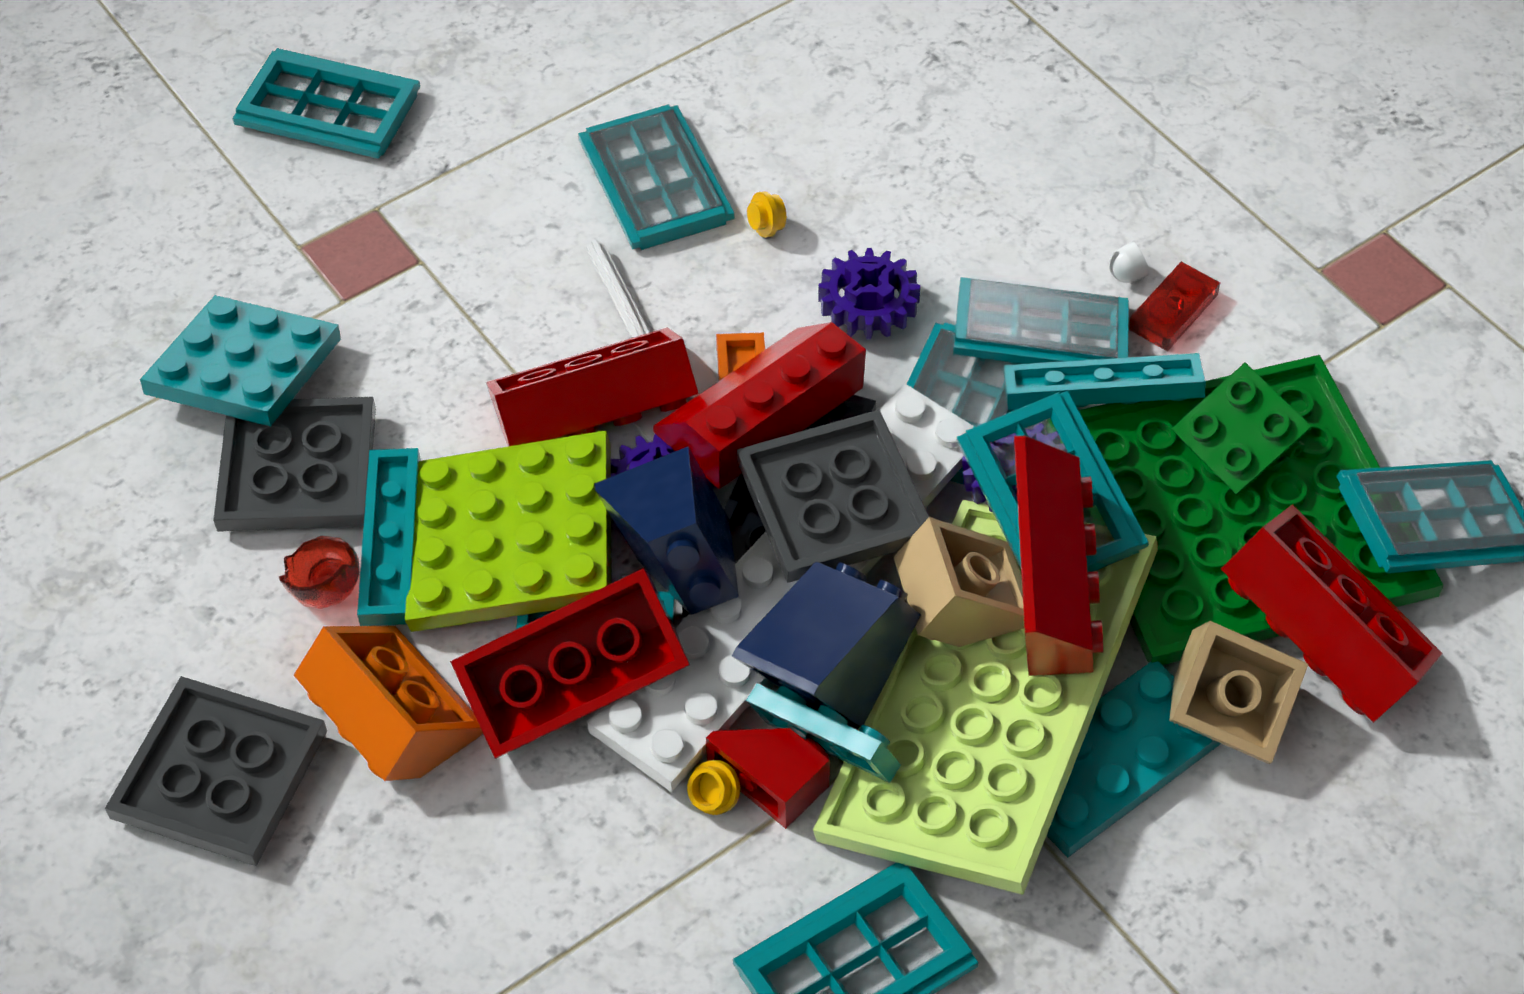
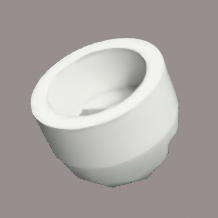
[1109,242,1149,283]

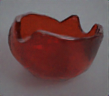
[279,535,360,609]

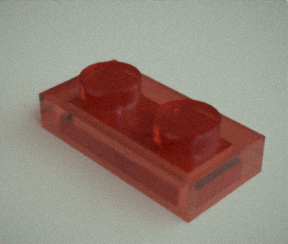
[1128,261,1221,352]

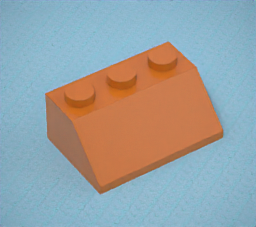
[293,626,483,781]

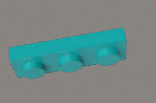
[746,683,901,783]

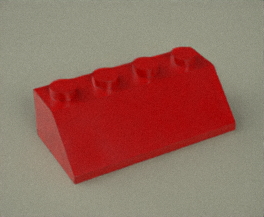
[653,322,866,489]
[486,327,699,446]
[1014,435,1103,676]
[1221,504,1443,723]
[450,568,690,759]

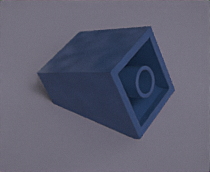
[595,447,739,615]
[732,562,921,727]

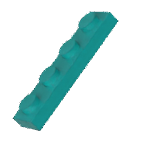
[1004,353,1206,410]
[357,448,421,626]

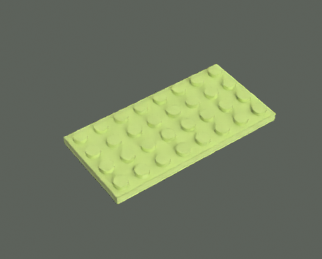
[813,500,1158,895]

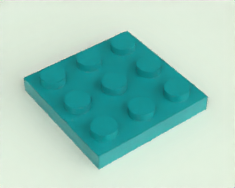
[140,295,341,427]

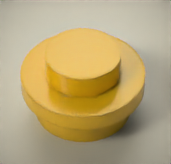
[747,191,787,238]
[687,760,740,815]

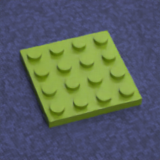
[405,430,612,632]

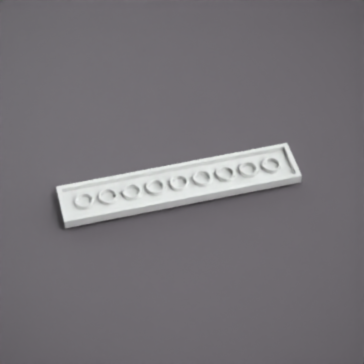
[588,383,974,792]

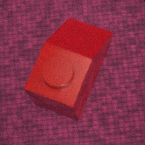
[706,728,830,829]

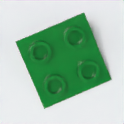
[1171,362,1312,496]

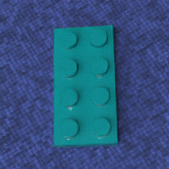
[1047,662,1222,858]

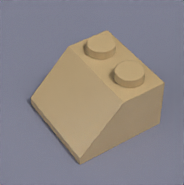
[893,517,1024,647]
[1169,621,1308,764]

